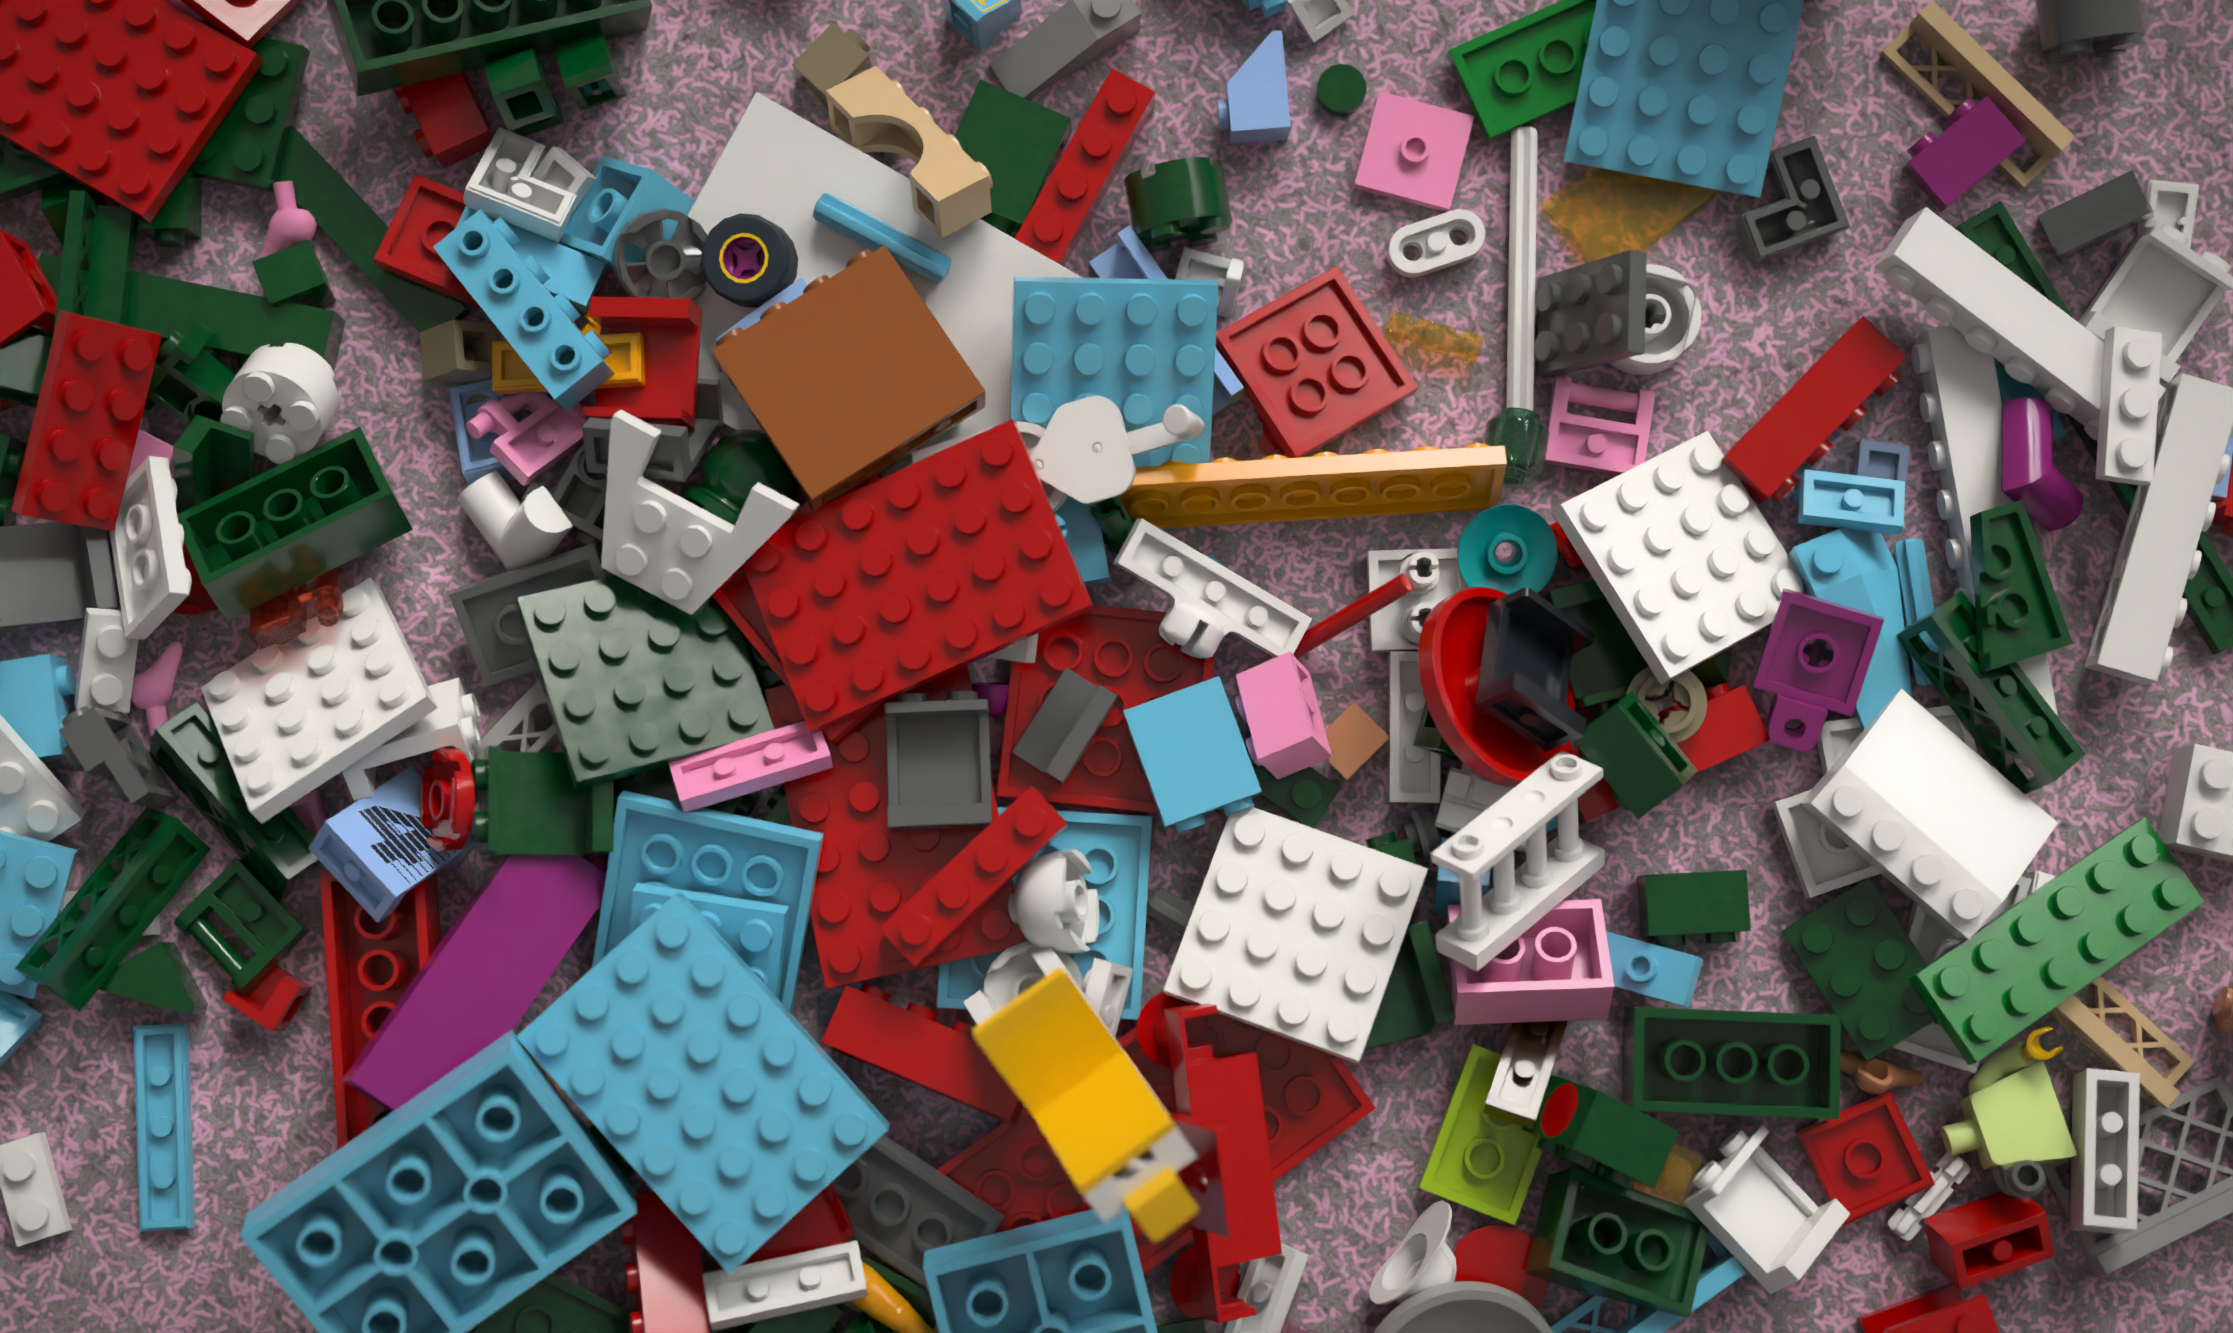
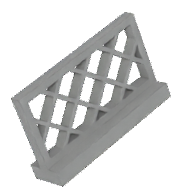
[2039,1075,2233,1278]

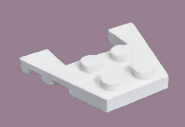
[601,409,799,615]

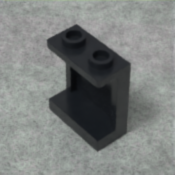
[1475,587,1594,752]

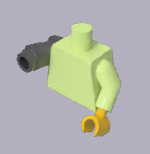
[1941,1027,2077,1198]

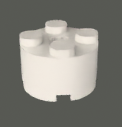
[1609,264,1702,375]
[220,343,341,464]

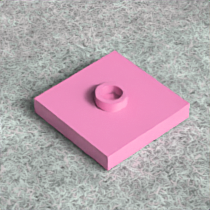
[1353,91,1475,213]

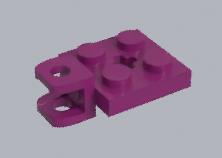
[1752,588,1884,752]

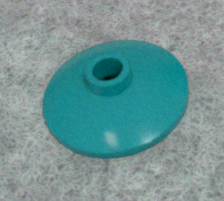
[1457,504,1558,595]

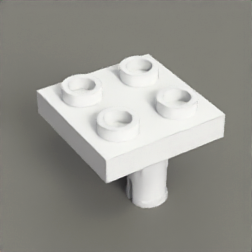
[1367,548,1469,653]

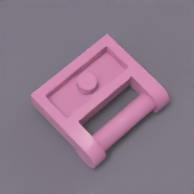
[1541,375,1655,476]

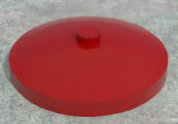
[1418,587,1575,787]

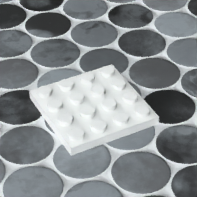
[1552,431,1807,685]
[201,577,438,824]
[1163,807,1428,1064]

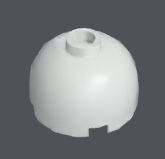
[1008,849,1100,954]

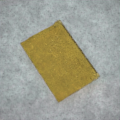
[1541,166,1720,262]

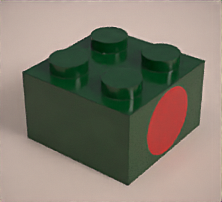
[1522,1075,1680,1190]

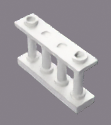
[1431,750,1605,972]

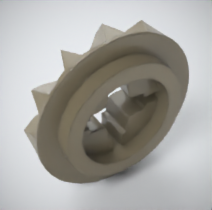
[1625,667,1707,743]

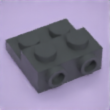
[59,706,179,809]

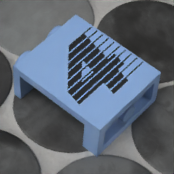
[308,766,477,923]

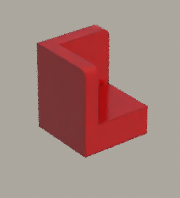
[222,965,312,1031]

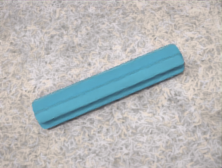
[813,193,952,284]
[1894,538,1938,686]

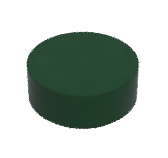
[1316,64,1367,117]

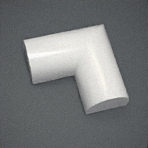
[463,127,577,243]
[457,470,573,571]

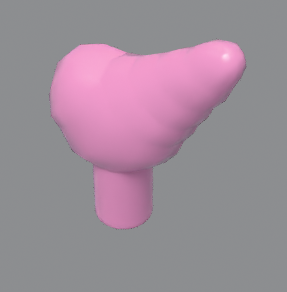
[259,181,317,259]
[131,641,183,736]

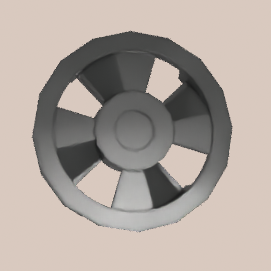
[612,208,708,301]

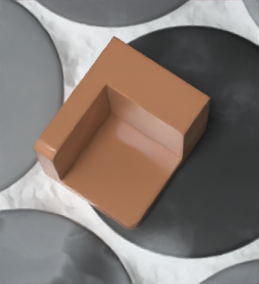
[1325,702,1390,783]

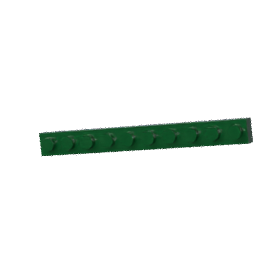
[1955,201,2233,655]

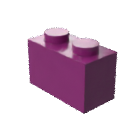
[1903,96,2026,212]

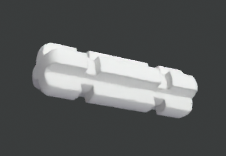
[1887,1152,1971,1242]

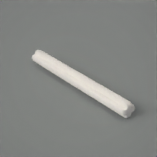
[1506,127,1538,419]

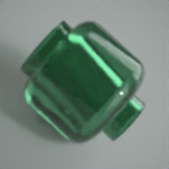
[1483,407,1550,485]

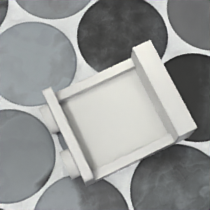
[2078,224,2233,383]
[342,678,481,801]
[1684,1124,1850,1294]

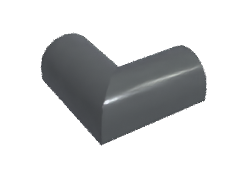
[1736,135,1850,264]

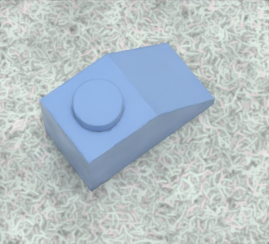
[1217,30,1290,144]

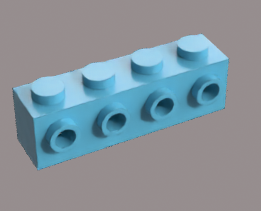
[433,209,614,411]

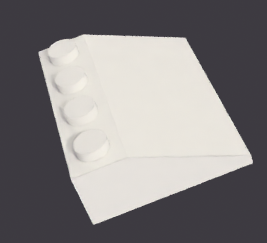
[1800,689,2058,940]

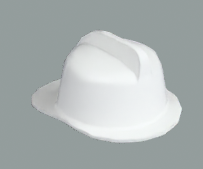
[1369,1200,1457,1305]

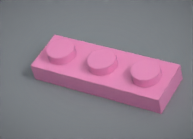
[669,721,833,813]

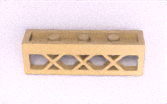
[1880,0,2076,190]
[2048,976,2195,1108]

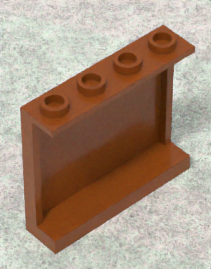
[711,245,986,511]

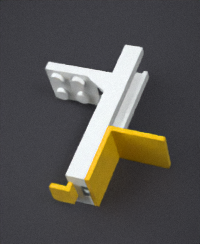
[963,947,1199,1242]

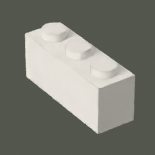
[2070,1068,2140,1235]

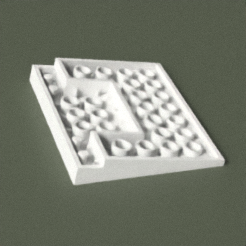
[647,92,1083,478]

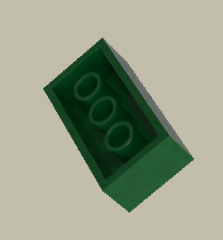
[177,427,413,621]
[1622,1006,1841,1119]

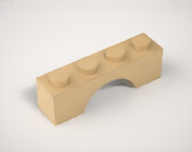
[826,66,993,239]

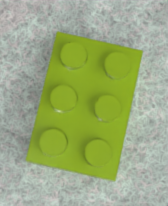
[1417,1043,1555,1225]

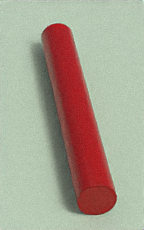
[1293,573,1413,659]

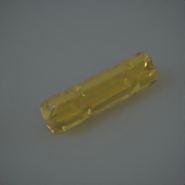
[1385,311,1482,363]

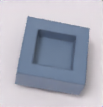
[1853,439,1910,494]

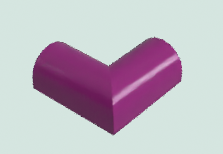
[2001,397,2084,532]

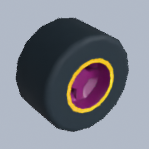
[701,213,798,308]

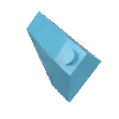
[1788,528,1912,732]

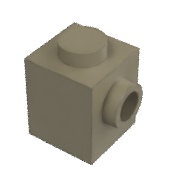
[792,23,872,107]
[420,319,497,385]

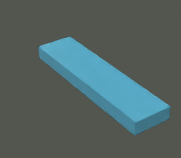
[133,1023,195,1232]

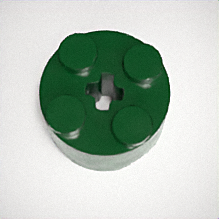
[1124,157,1233,253]

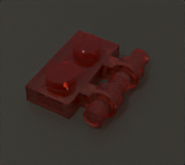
[250,566,344,650]

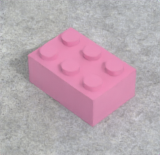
[1445,899,1614,1025]

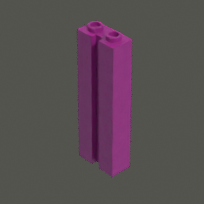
[342,855,607,1113]

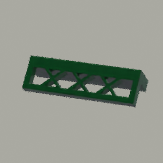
[53,190,137,336]
[1896,590,2086,795]
[149,702,321,901]
[15,807,211,1012]

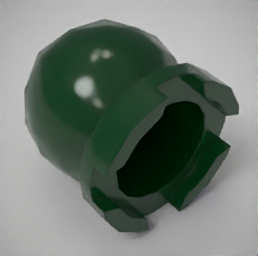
[678,429,800,526]

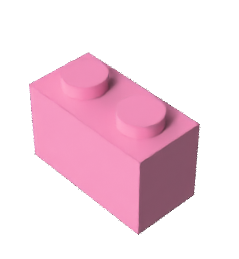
[1235,652,1332,779]

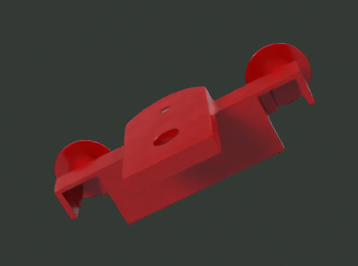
[1136,992,1282,1323]

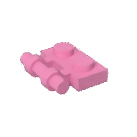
[466,392,587,486]

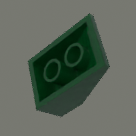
[1525,1167,1709,1318]

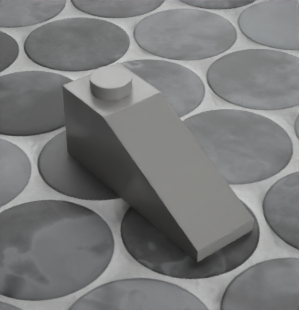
[989,0,1141,99]

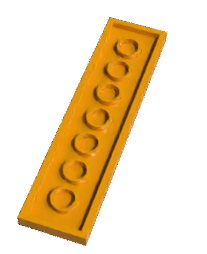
[1100,443,1507,532]

